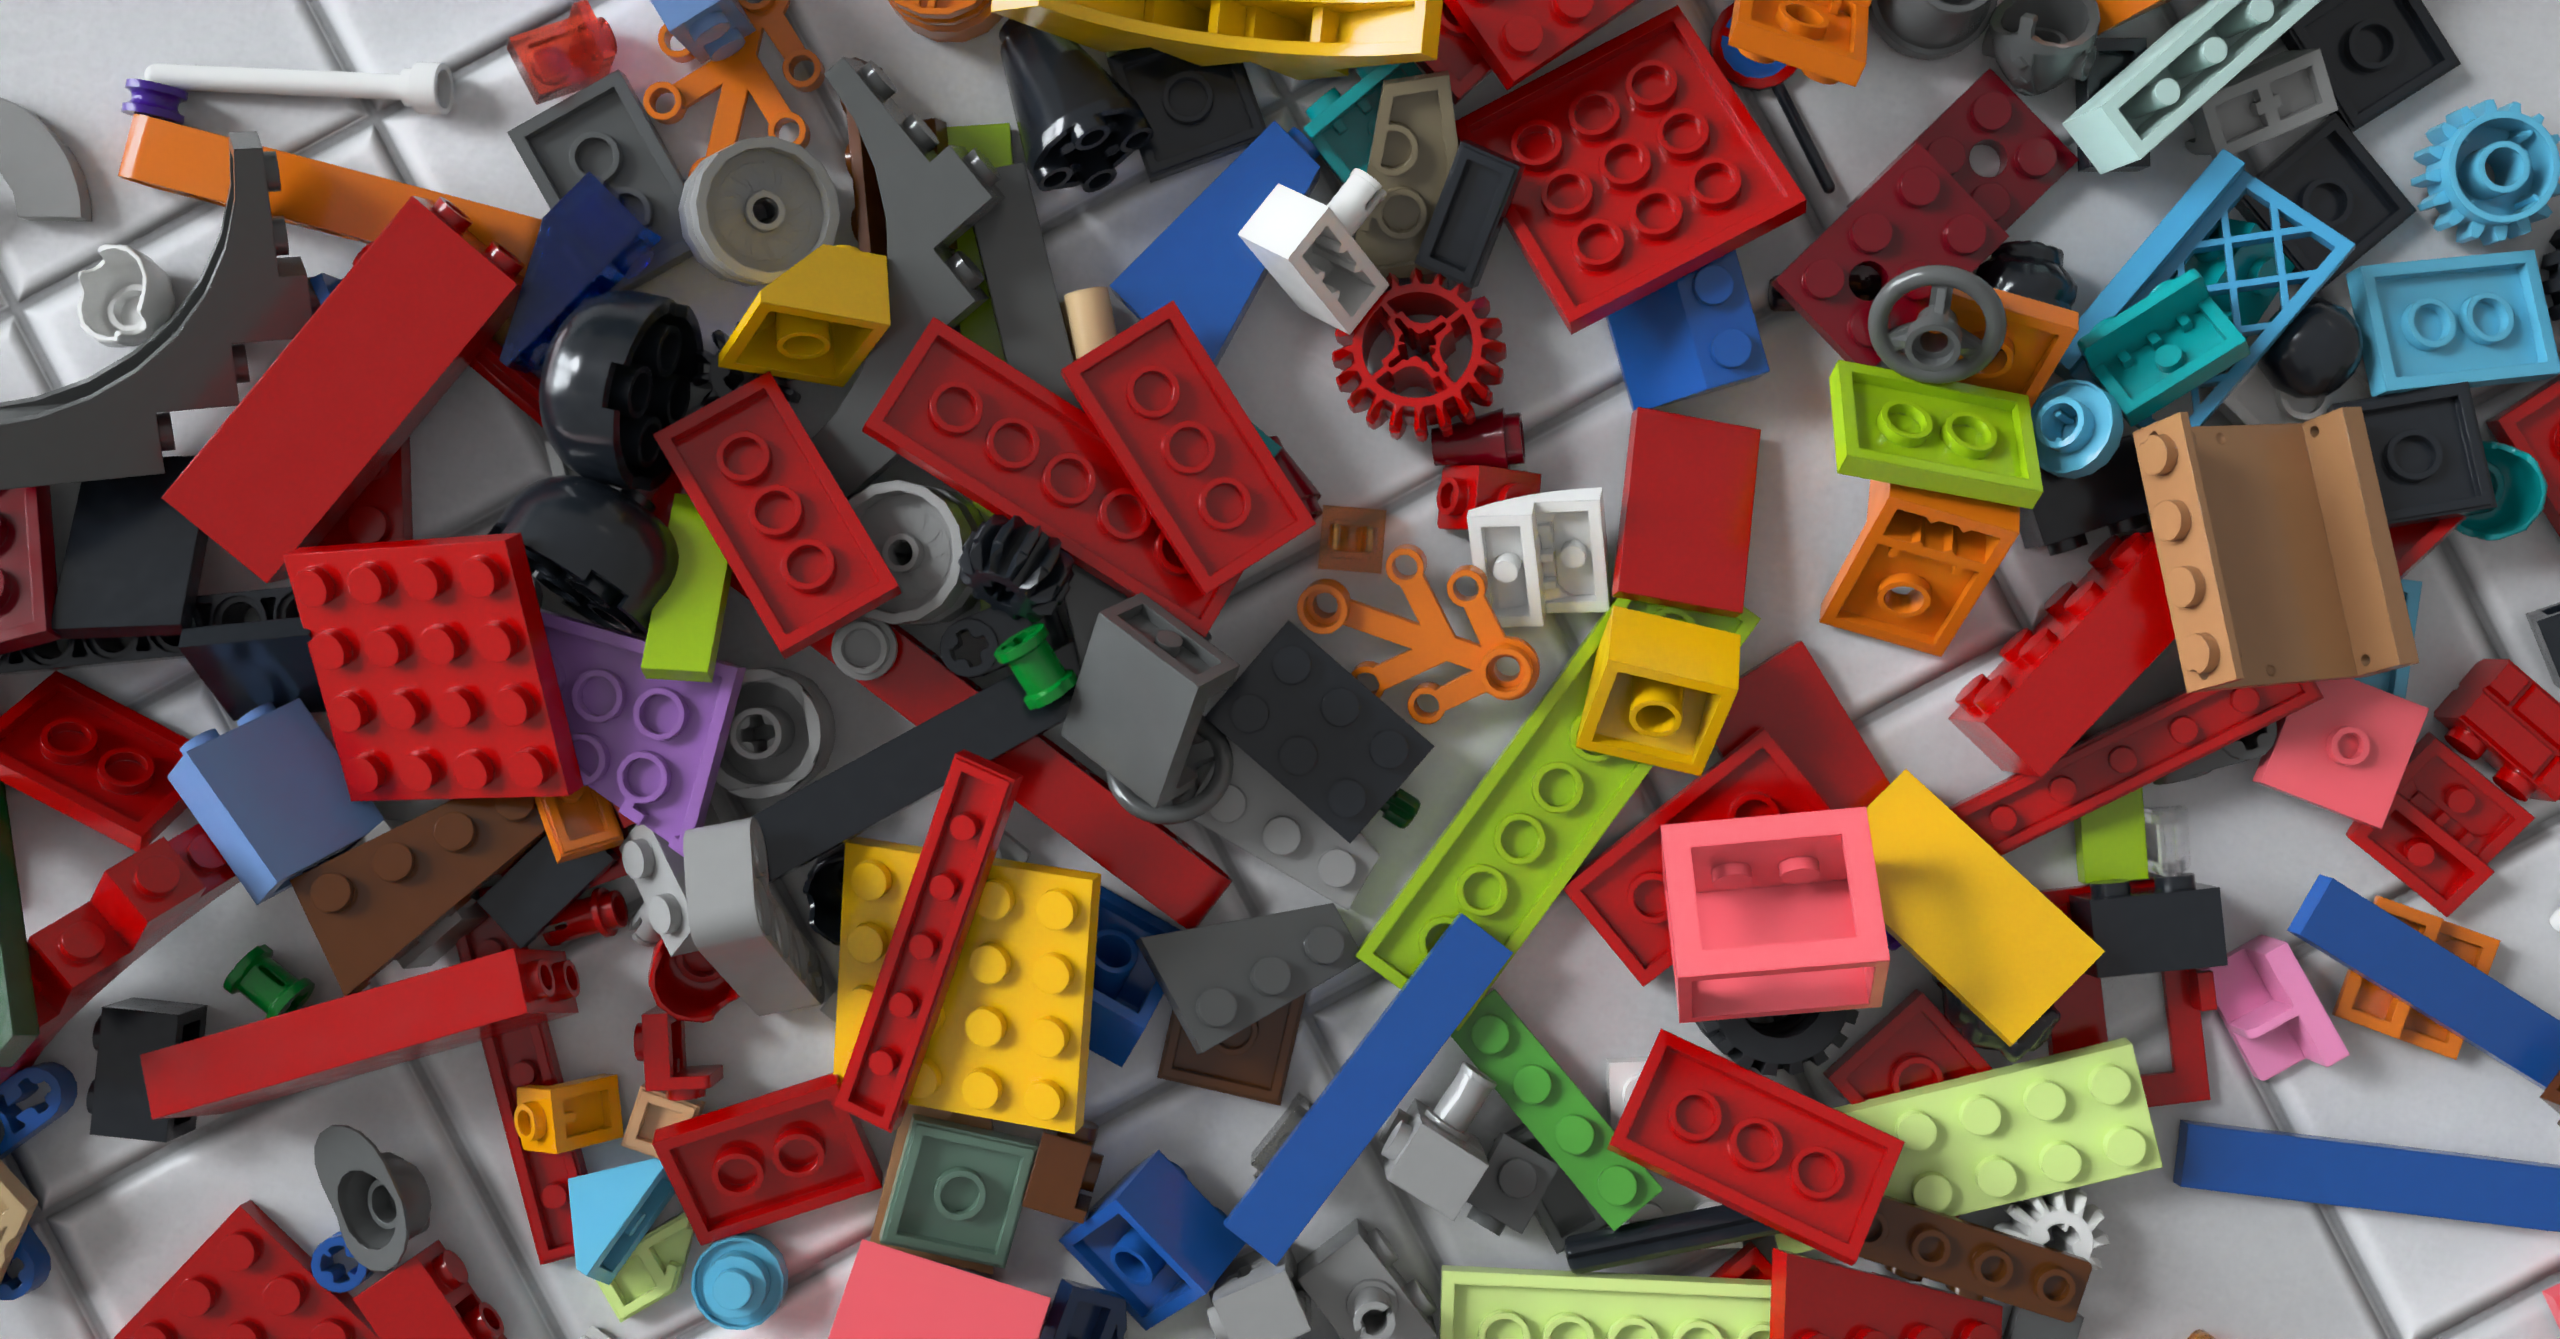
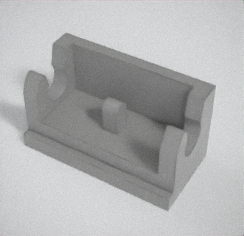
[2185,48,2338,160]

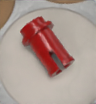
[542,887,628,947]

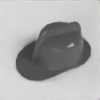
[314,1125,431,1272]

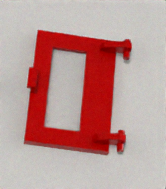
[2039,877,2217,1107]

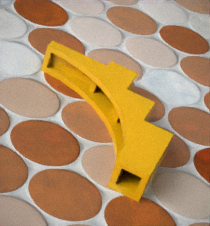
[991,0,1443,80]

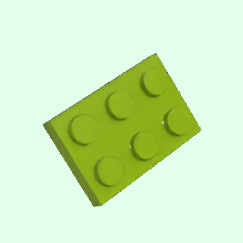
[1829,360,2044,509]

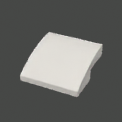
[1467,487,1612,627]

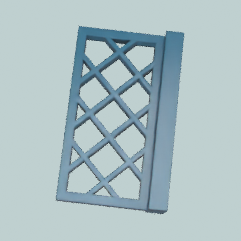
[2054,148,2356,429]

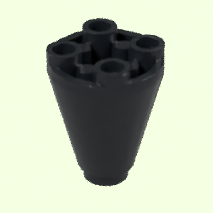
[999,19,1154,193]

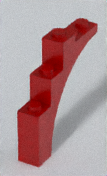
[0,823,240,1084]

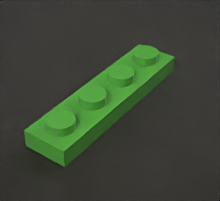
[1451,989,1663,1231]

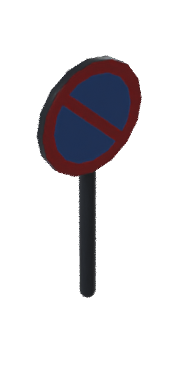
[1709,3,1835,194]

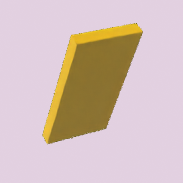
[1866,769,2105,1047]

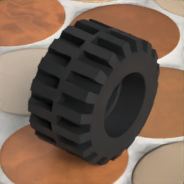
[1695,1009,1859,1076]

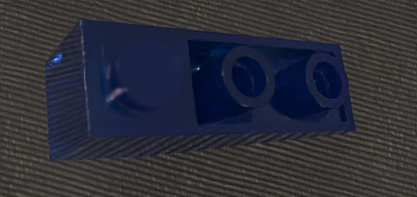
[500,171,662,374]

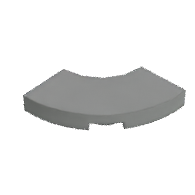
[0,97,92,222]

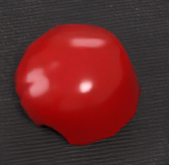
[648,938,740,1023]

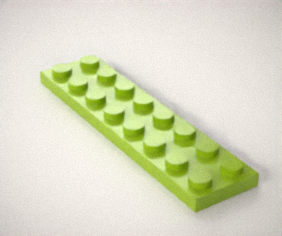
[1355,597,1761,1031]

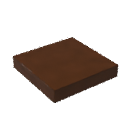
[1157,993,1306,1106]

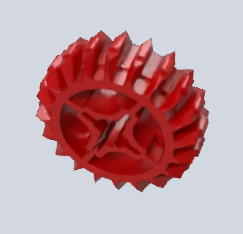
[1332,267,1507,443]

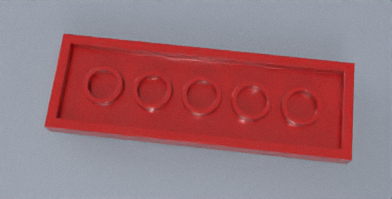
[862,317,1243,638]

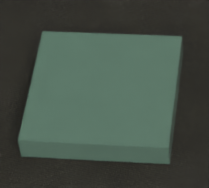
[879,1114,1039,1269]

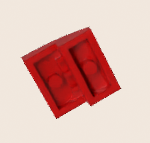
[2346,732,2535,917]

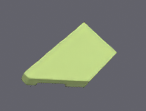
[596,1211,694,1323]

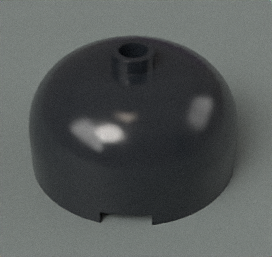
[539,290,704,492]
[487,475,679,639]

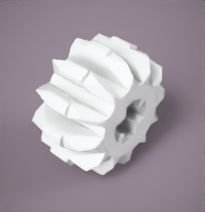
[1993,1187,2111,1270]

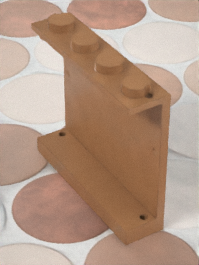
[2132,407,2419,693]

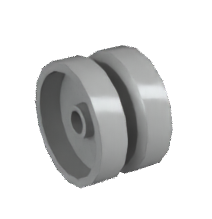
[678,136,840,287]
[848,480,985,626]

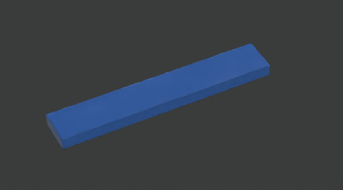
[2287,874,2560,1090]
[1223,913,1513,1266]
[2173,1119,2560,1232]

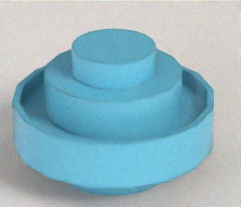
[2031,379,2124,479]
[691,1233,788,1330]

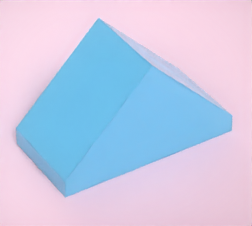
[568,1158,675,1285]

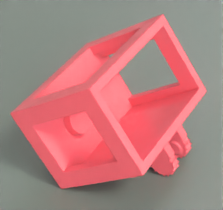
[1661,807,1890,1023]
[828,1239,1051,1339]

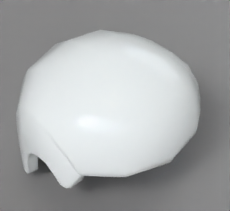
[77,244,175,348]

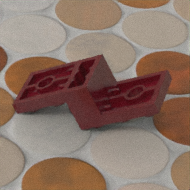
[1770,68,2079,366]

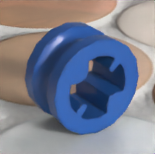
[311,1231,375,1293]

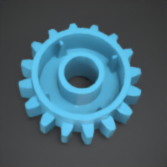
[2411,99,2560,246]

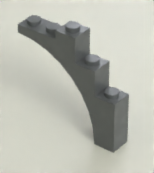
[811,57,1006,498]
[0,131,321,490]

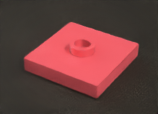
[2252,678,2429,829]

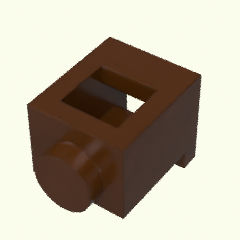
[1022,1119,1104,1224]

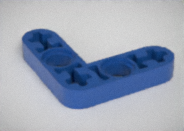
[0,1062,78,1300]

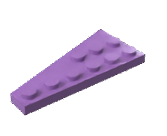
[540,608,746,857]

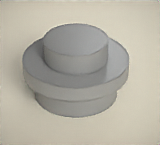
[831,615,898,680]

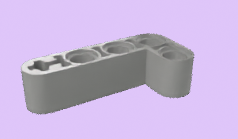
[683,817,825,1016]

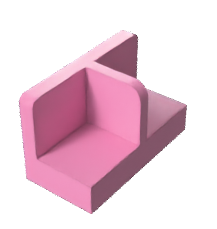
[2199,934,2350,1081]

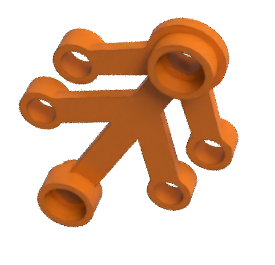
[643,0,825,177]
[1297,544,1540,724]

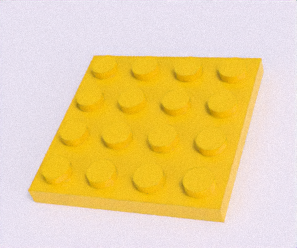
[833,837,1101,1134]

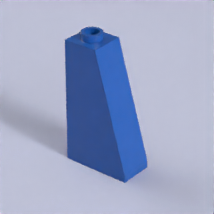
[1109,120,1320,367]

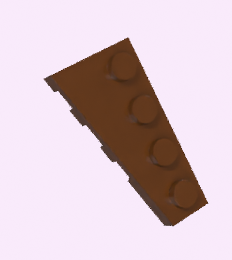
[289,797,547,996]

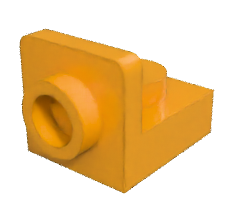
[514,1073,624,1154]

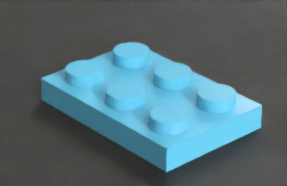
[2345,249,2560,397]

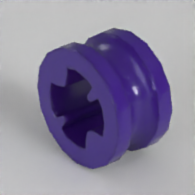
[121,78,188,125]

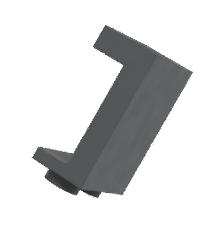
[1060,592,1240,809]

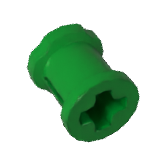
[994,623,1078,710]
[223,944,315,1019]

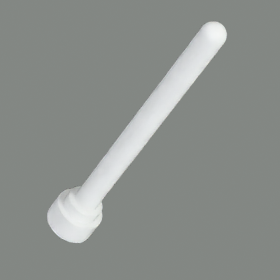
[144,62,454,115]

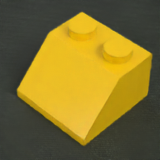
[718,244,891,387]
[1576,605,1741,776]

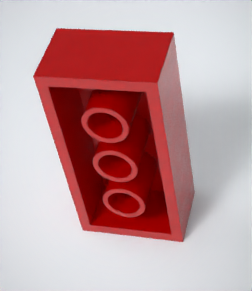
[1948,532,2175,778]

